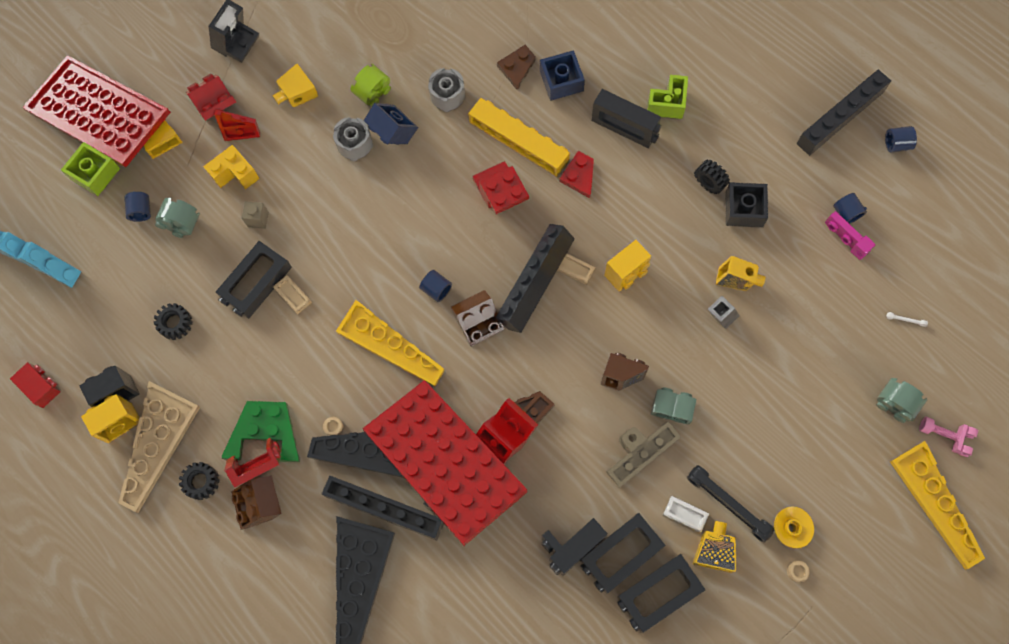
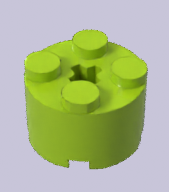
[350,64,391,107]

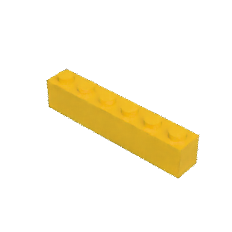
[468,98,570,177]

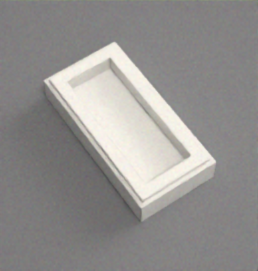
[663,496,709,533]

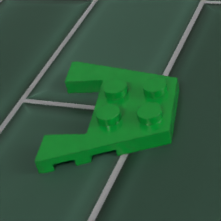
[222,401,300,462]

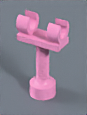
[919,416,978,457]

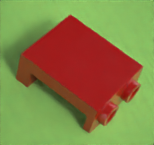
[224,437,281,488]

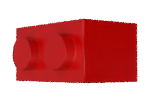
[10,362,61,408]

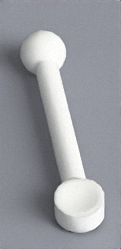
[886,312,928,327]

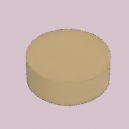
[323,417,344,436]
[787,561,810,582]

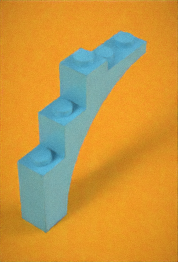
[0,231,82,288]

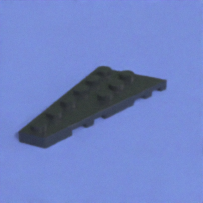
[307,432,404,478]
[336,516,395,644]

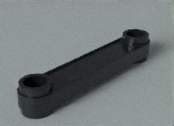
[687,465,775,543]

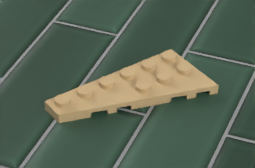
[119,381,200,513]

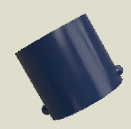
[885,126,917,153]
[124,192,151,222]
[833,193,867,224]
[419,270,452,302]

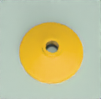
[774,506,814,549]

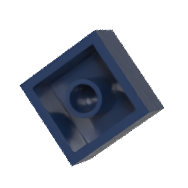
[540,50,585,101]
[363,103,419,145]

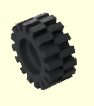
[694,159,730,194]
[153,303,193,340]
[179,462,220,500]

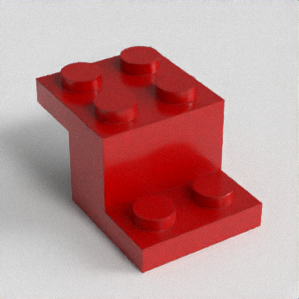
[186,74,236,121]
[472,161,529,214]
[476,398,538,465]

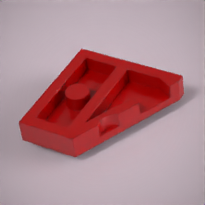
[214,110,260,141]
[559,150,594,198]

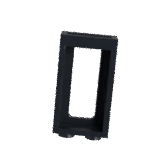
[591,89,662,149]
[215,241,292,319]
[580,513,666,594]
[617,554,705,633]

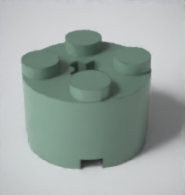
[155,198,200,238]
[876,378,927,423]

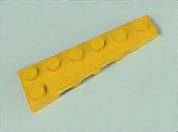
[336,300,445,387]
[890,441,985,570]

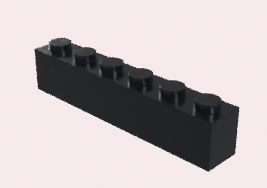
[797,69,891,156]
[496,224,575,333]
[321,475,444,541]

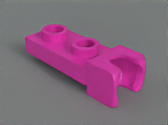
[825,211,876,260]

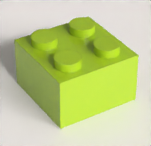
[61,142,120,196]

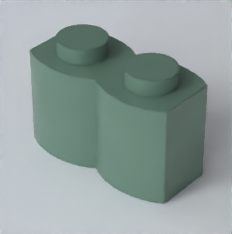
[651,387,697,424]

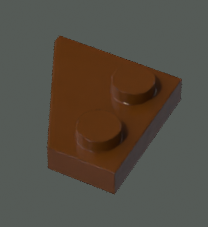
[497,44,536,90]
[500,391,555,424]

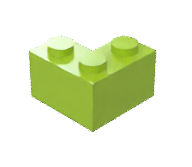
[647,75,688,119]

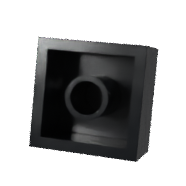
[725,182,768,227]
[79,365,140,407]

